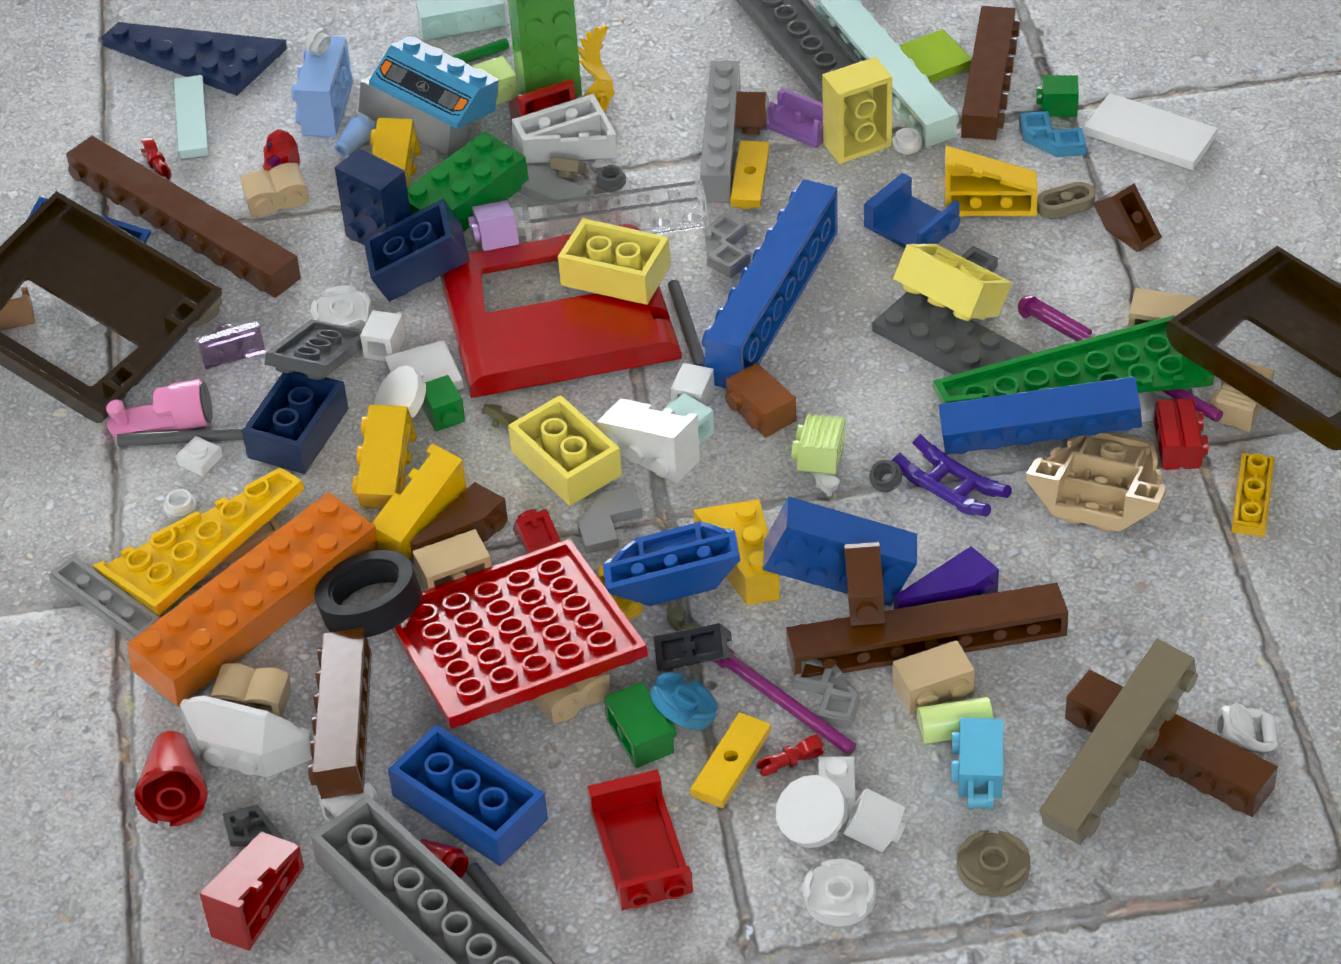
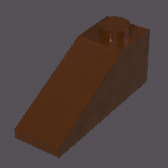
[410,482,508,565]

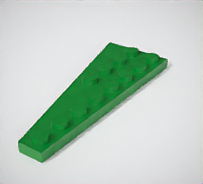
[933,315,1214,404]

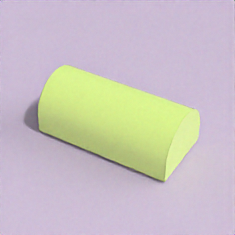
[916,697,994,744]

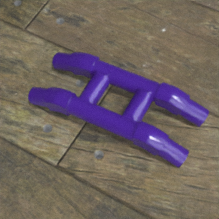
[892,434,1012,517]

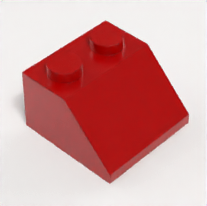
[509,79,575,126]

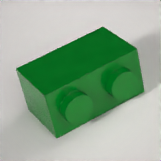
[604,682,677,768]

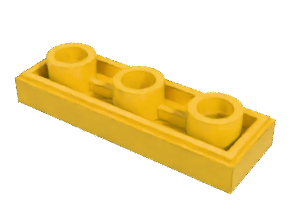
[730,140,770,209]
[1231,453,1275,537]
[690,712,771,809]

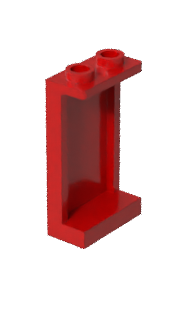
[587,769,693,910]

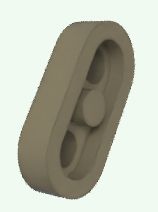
[1037,182,1096,219]

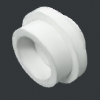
[305,27,331,56]
[893,128,922,155]
[164,489,197,519]

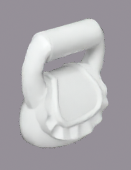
[1216,703,1279,753]

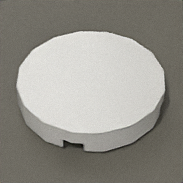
[311,285,373,330]
[374,365,426,418]
[776,775,848,848]
[802,858,876,927]

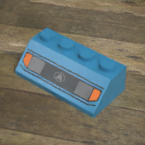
[369,36,499,129]

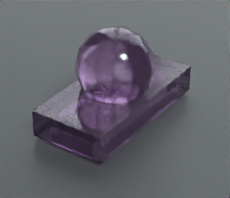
[197,321,266,370]

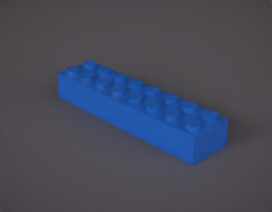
[702,179,838,389]

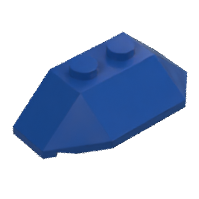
[603,521,741,606]

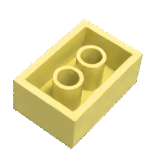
[822,57,892,164]
[558,218,671,305]
[893,244,1012,321]
[508,395,622,506]

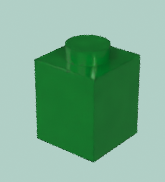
[1036,75,1079,117]
[422,375,465,431]

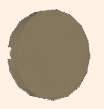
[956,830,1031,897]

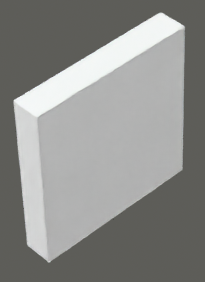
[384,340,464,390]

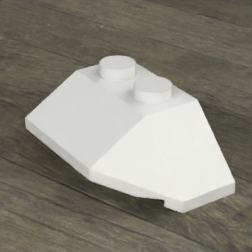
[180,695,313,778]

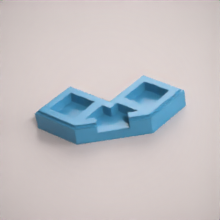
[1019,111,1087,157]

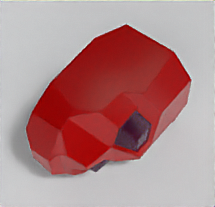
[263,129,300,171]

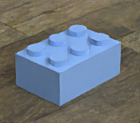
[292,36,353,137]

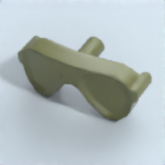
[482,404,519,429]
[667,605,702,632]

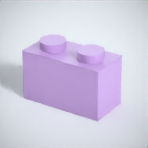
[468,200,519,251]

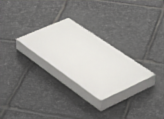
[1084,93,1218,170]

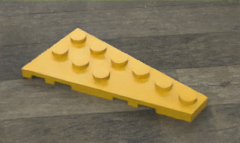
[93,468,305,616]

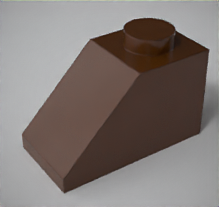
[735,91,769,135]
[1093,183,1162,252]
[844,542,886,626]

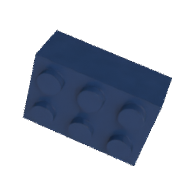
[334,148,411,246]
[364,199,470,302]
[242,371,349,474]

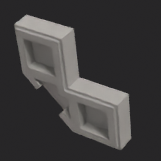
[705,213,751,278]
[578,485,643,554]
[792,659,860,729]

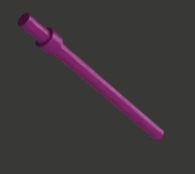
[713,646,856,756]

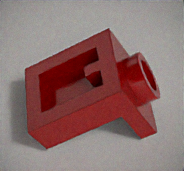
[513,508,561,554]

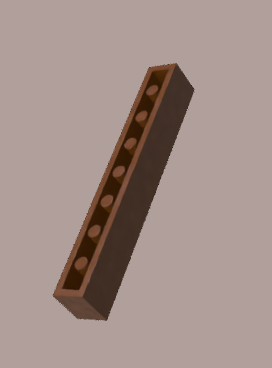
[786,582,1068,678]

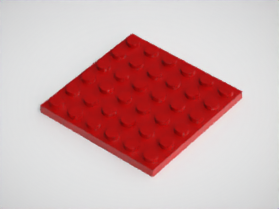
[391,539,648,729]

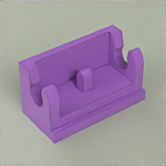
[767,88,823,148]

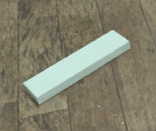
[174,75,209,159]

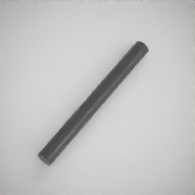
[668,280,705,367]
[117,427,244,447]
[466,862,555,964]

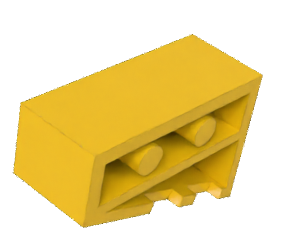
[370,118,422,187]
[944,145,1038,216]
[352,404,417,508]
[372,443,466,560]
[693,499,780,605]

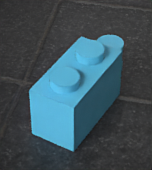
[951,718,1003,810]

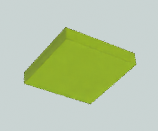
[900,29,972,83]

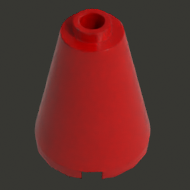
[135,731,208,826]

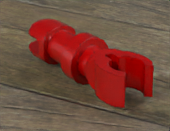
[140,137,172,180]
[756,734,824,776]

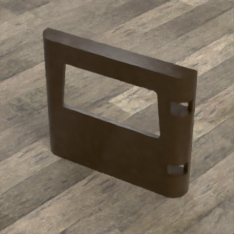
[0,191,222,423]
[1166,246,1341,450]

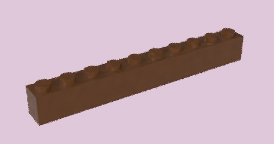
[66,135,301,298]

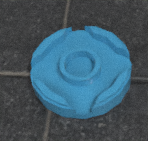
[650,672,718,730]

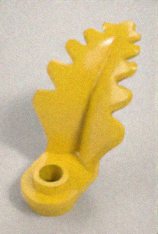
[578,25,614,112]

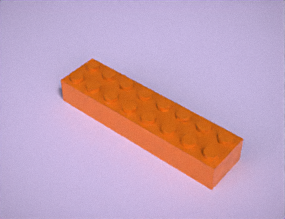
[127,492,377,707]

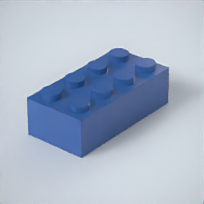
[762,496,917,606]
[388,724,548,866]

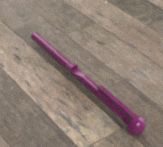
[1018,295,1223,422]

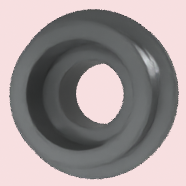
[596,165,626,192]
[869,460,903,492]

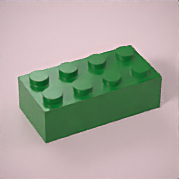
[407,131,529,232]

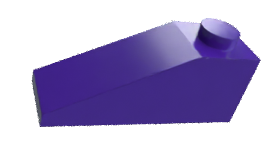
[894,546,999,609]

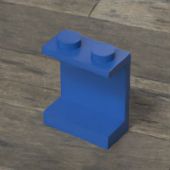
[864,173,960,249]

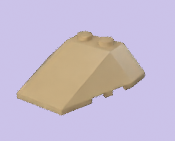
[1026,432,1166,532]

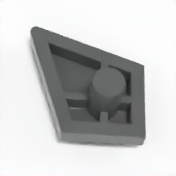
[223,805,284,846]

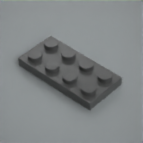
[265,319,363,380]

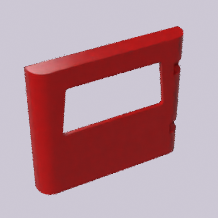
[440,224,682,398]

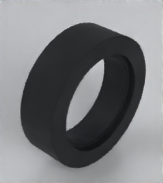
[314,550,422,637]

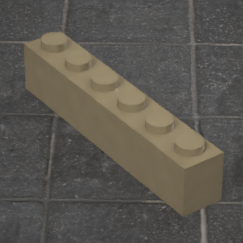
[1039,639,1198,845]

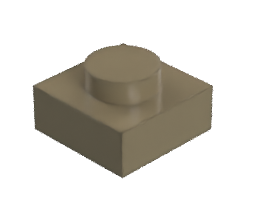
[549,157,587,179]

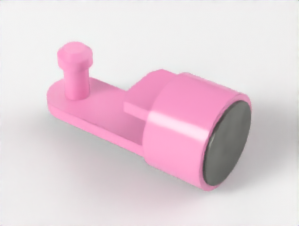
[106,378,213,438]

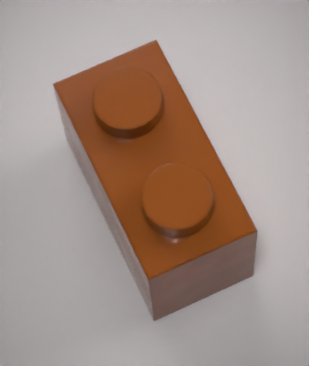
[725,363,797,438]

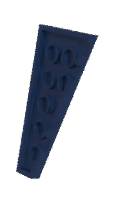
[101,22,287,96]

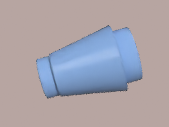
[334,115,375,158]

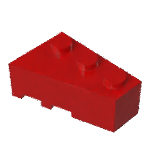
[199,832,304,951]

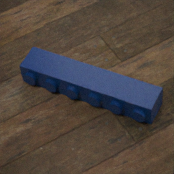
[939,376,1142,455]

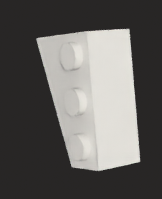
[512,94,617,163]
[597,398,700,484]

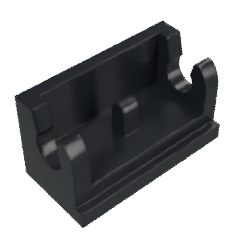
[653,623,733,672]

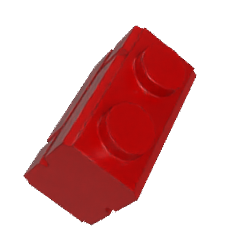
[1153,398,1209,470]

